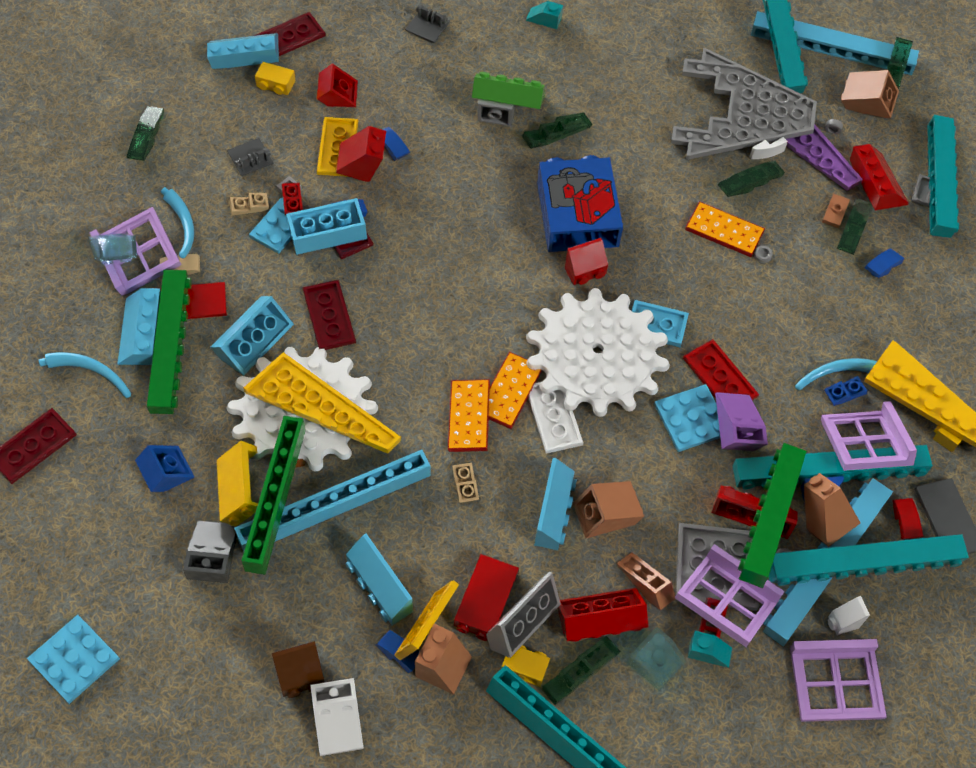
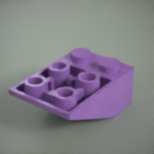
[715,392,768,451]

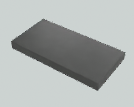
[914,478,976,554]

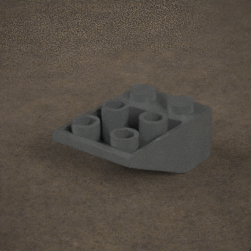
[183,521,239,583]

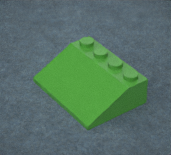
[472,72,545,109]

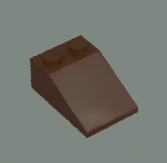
[272,641,325,698]

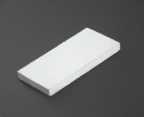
[528,382,583,454]

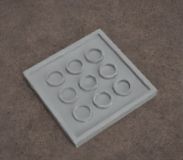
[675,523,759,611]

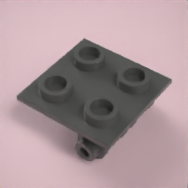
[405,5,450,43]
[227,138,274,176]

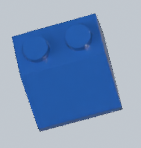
[135,445,194,492]

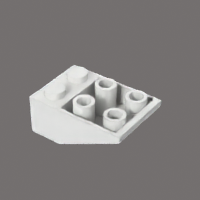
[310,678,364,756]

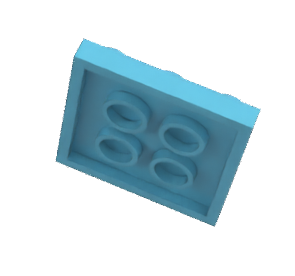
[654,384,720,452]
[27,615,120,704]

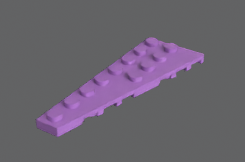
[786,124,863,191]

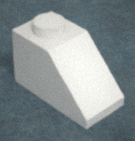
[828,596,870,635]

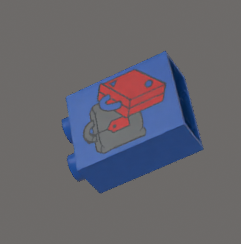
[537,155,623,252]

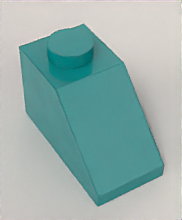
[526,1,563,29]
[688,631,732,668]

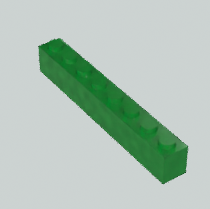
[147,270,192,414]
[242,416,306,575]
[737,443,807,588]

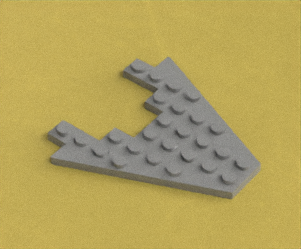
[671,48,817,160]

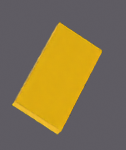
[317,117,359,177]
[395,580,459,660]

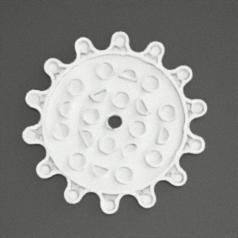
[526,288,670,417]
[227,347,378,471]

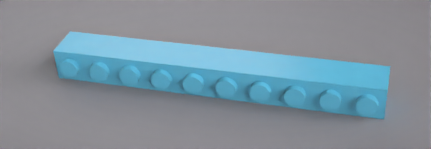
[751,11,919,75]
[234,450,431,552]
[763,478,893,647]

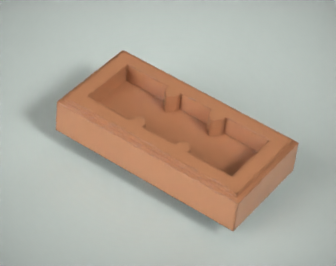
[822,193,850,229]

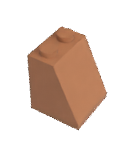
[841,70,899,118]
[804,473,860,547]
[573,481,644,539]
[415,624,472,695]

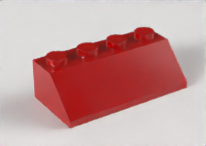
[850,144,909,211]
[711,485,798,539]
[558,588,649,642]

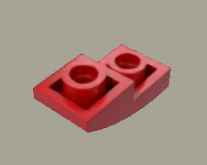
[282,183,303,215]
[892,498,923,539]

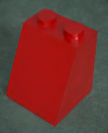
[336,126,386,182]

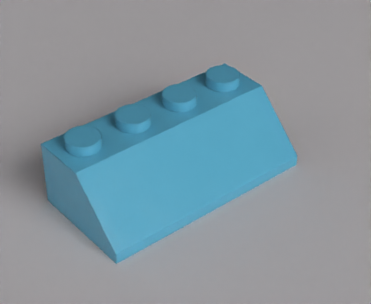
[207,33,279,69]
[286,198,367,255]
[118,288,161,365]
[211,296,294,376]
[534,458,577,550]
[345,534,413,625]

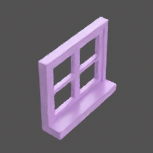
[90,207,182,296]
[821,401,917,471]
[675,544,785,647]
[790,639,887,722]

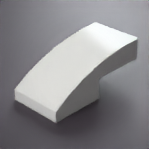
[749,137,788,159]

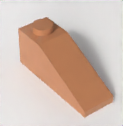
[617,552,675,610]

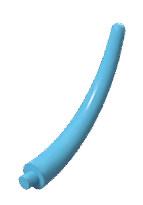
[161,187,194,258]
[38,352,131,398]
[795,358,877,390]

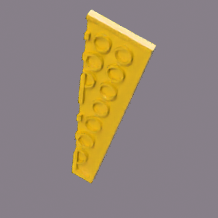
[864,340,976,447]
[243,352,401,454]

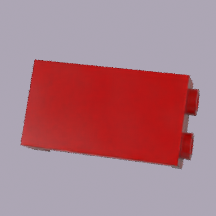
[454,554,519,641]

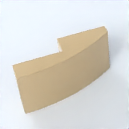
[229,193,269,216]
[160,254,200,277]
[452,463,479,503]

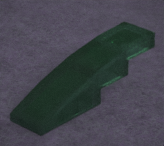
[886,37,913,89]
[127,106,164,161]
[522,112,593,149]
[718,160,785,197]
[837,198,873,255]
[541,636,621,705]

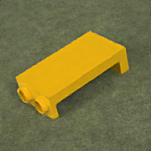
[217,441,258,526]

